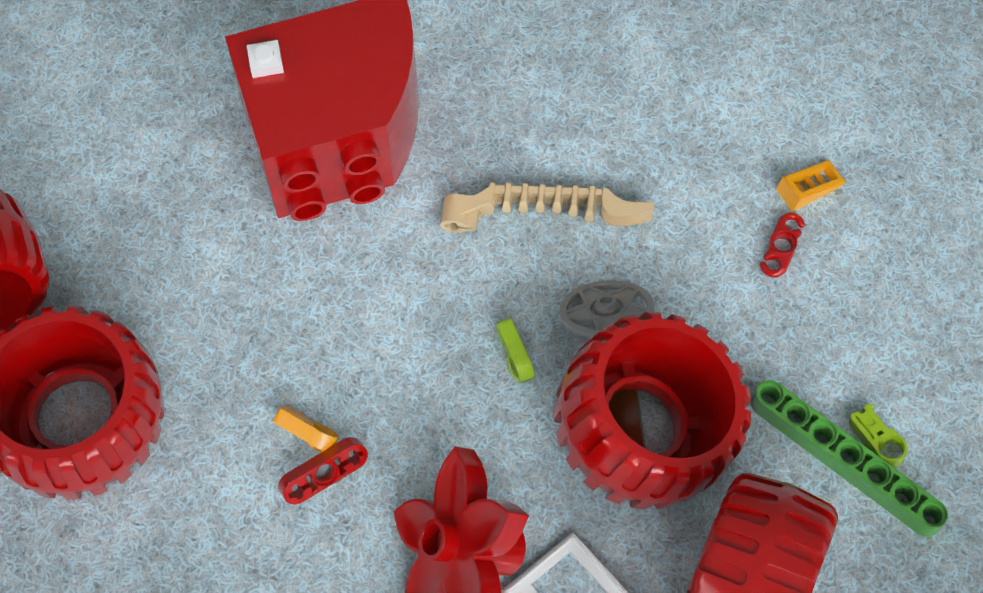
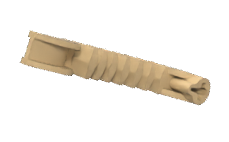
[440,182,654,233]

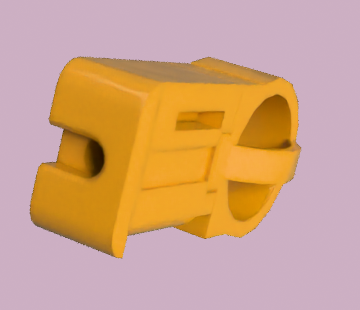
[273,406,340,452]

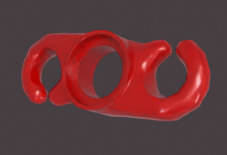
[760,212,805,278]

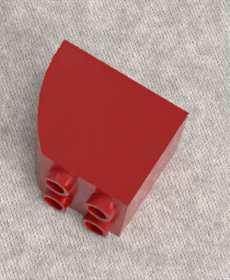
[225,0,419,221]

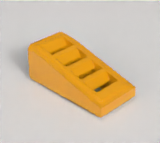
[776,160,846,211]

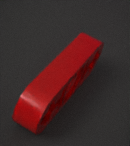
[278,437,368,505]

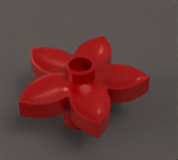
[393,446,529,593]

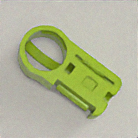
[496,317,535,383]
[849,404,908,468]

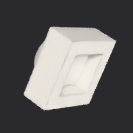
[247,40,284,78]

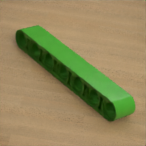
[752,380,948,537]

